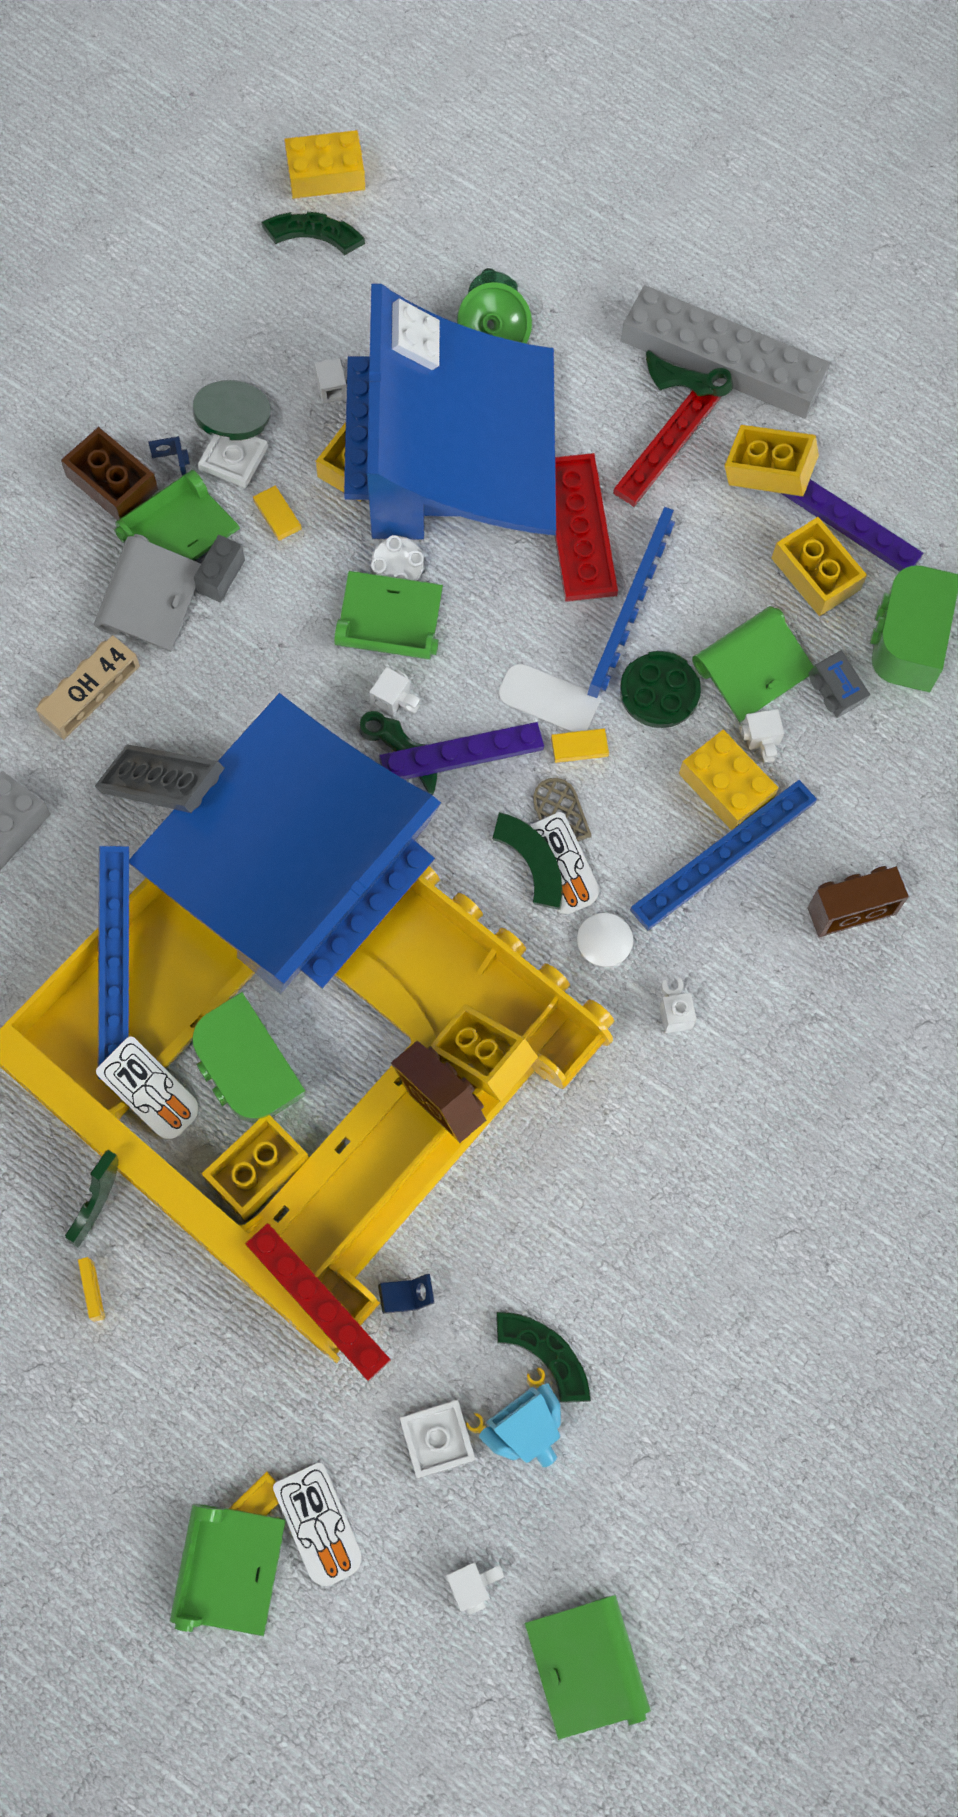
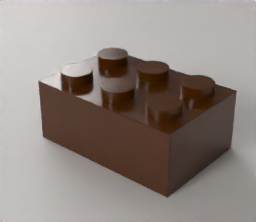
[61,427,158,520]
[807,866,909,938]
[391,1040,487,1143]

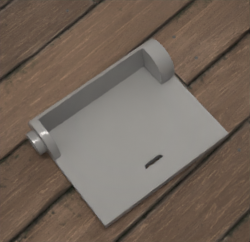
[94,534,201,652]

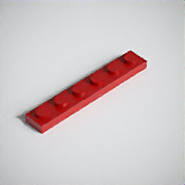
[613,391,721,507]
[245,1223,391,1382]

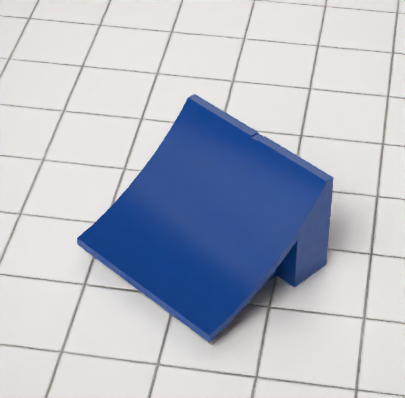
[344,284,556,539]
[129,692,441,995]

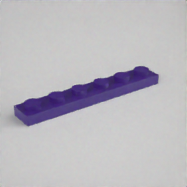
[781,479,924,571]
[379,722,545,780]

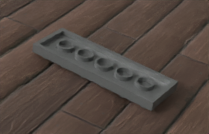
[95,744,224,813]

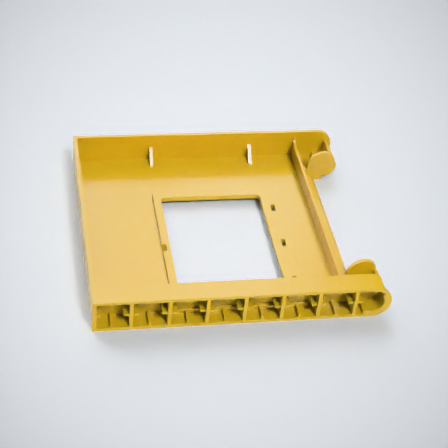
[0,866,614,1364]

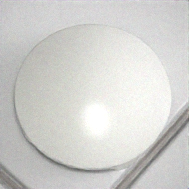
[371,535,424,581]
[577,913,633,967]

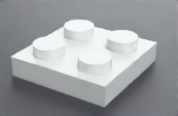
[392,299,440,370]
[198,434,268,488]
[400,1400,476,1479]

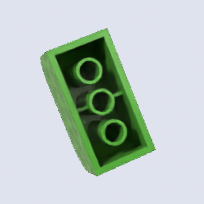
[870,565,958,693]
[193,992,305,1123]

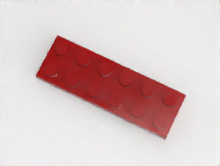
[554,453,618,602]

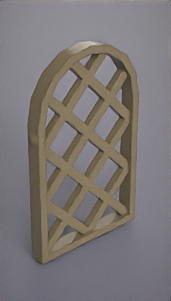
[533,778,592,841]

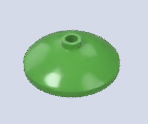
[457,282,532,344]

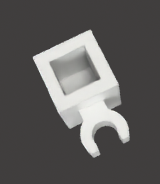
[315,358,347,404]
[369,667,420,716]
[740,709,784,763]
[659,978,697,1034]
[446,1562,504,1615]

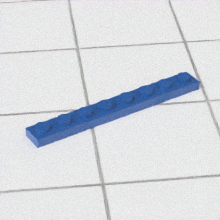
[587,506,675,698]
[630,780,817,931]
[98,846,129,1079]

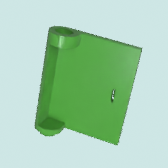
[114,470,240,561]
[334,571,443,660]
[692,606,814,723]
[170,1504,286,1636]
[525,1594,651,1740]

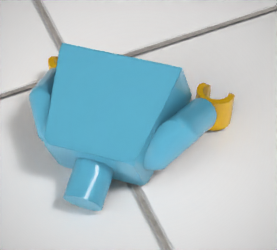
[466,1368,561,1467]

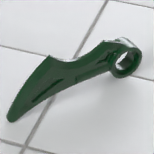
[646,350,733,397]
[359,711,438,795]

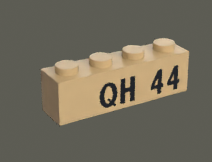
[36,635,140,740]

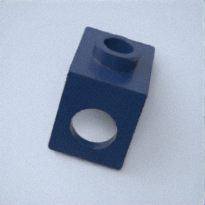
[148,436,190,476]
[378,1274,435,1314]

